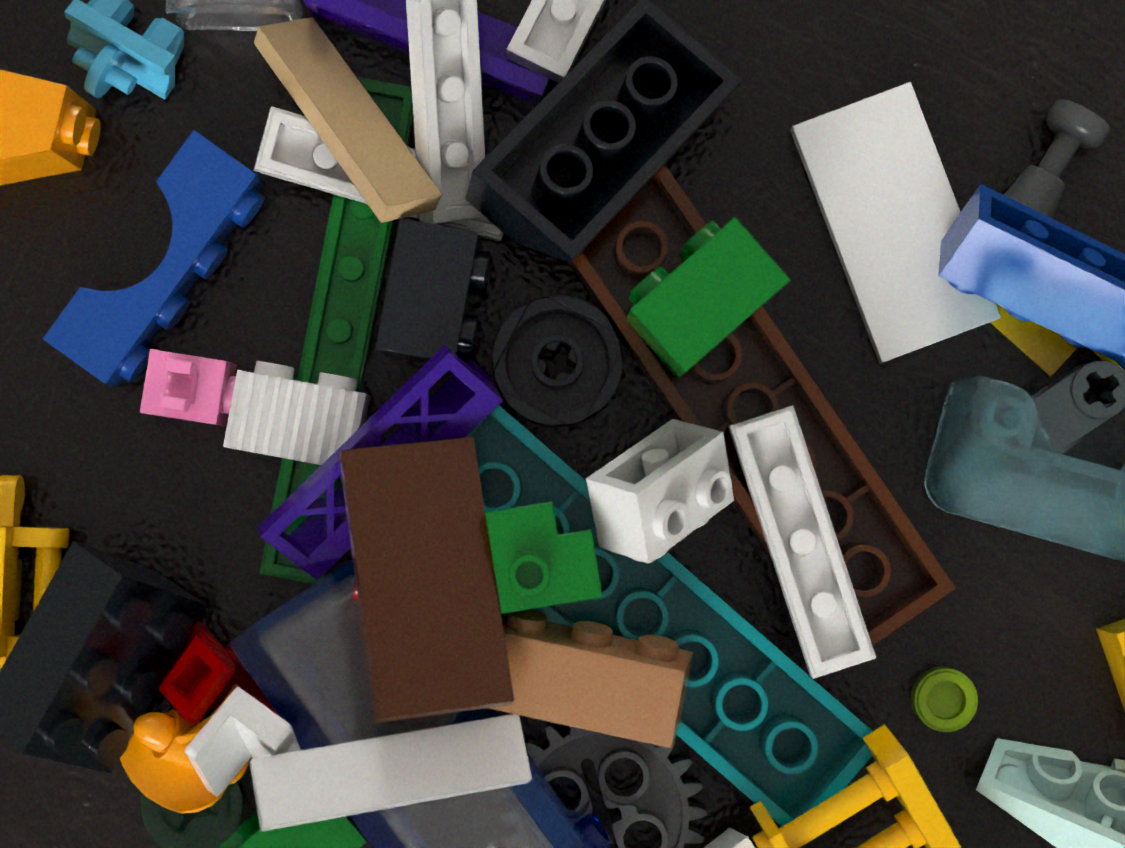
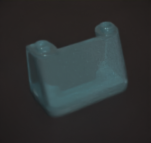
[924,375,1125,562]

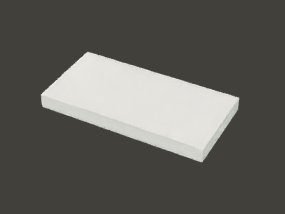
[790,82,1001,364]

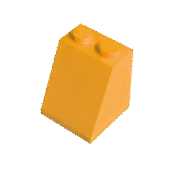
[0,69,101,185]

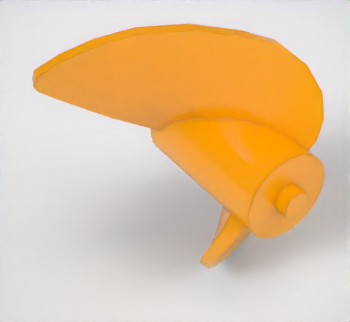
[120,684,250,814]

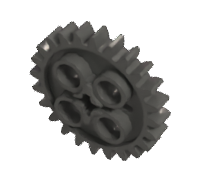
[498,722,707,848]

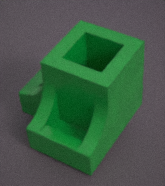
[485,501,602,614]

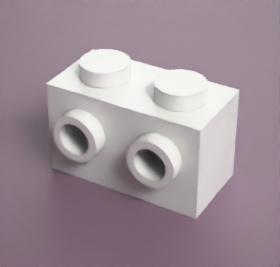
[586,419,734,564]

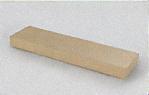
[254,17,442,223]

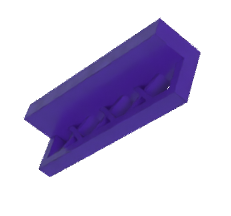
[303,0,554,107]
[258,345,503,581]

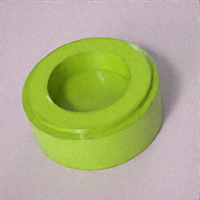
[911,666,978,732]

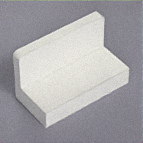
[185,686,301,797]

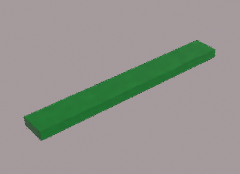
[259,76,414,586]

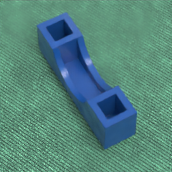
[43,130,266,387]

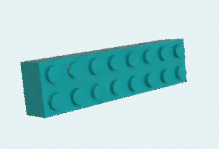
[465,405,873,826]

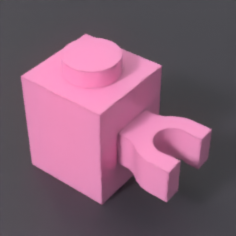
[140,349,237,426]

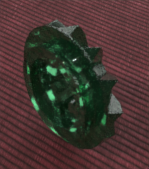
[141,782,245,848]

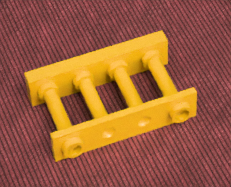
[750,724,961,848]

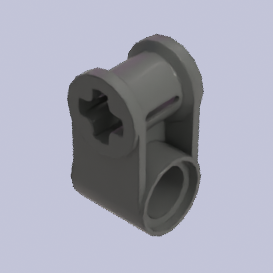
[999,361,1125,468]

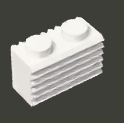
[223,361,371,465]

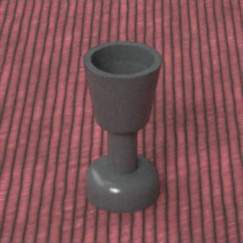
[1004,99,1111,219]

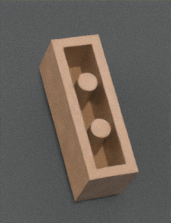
[489,609,693,748]

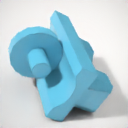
[64,0,184,99]

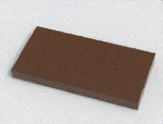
[339,437,514,723]

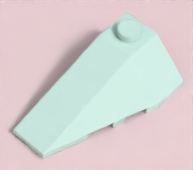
[976,738,1125,848]

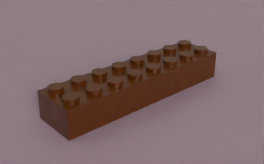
[568,165,956,646]

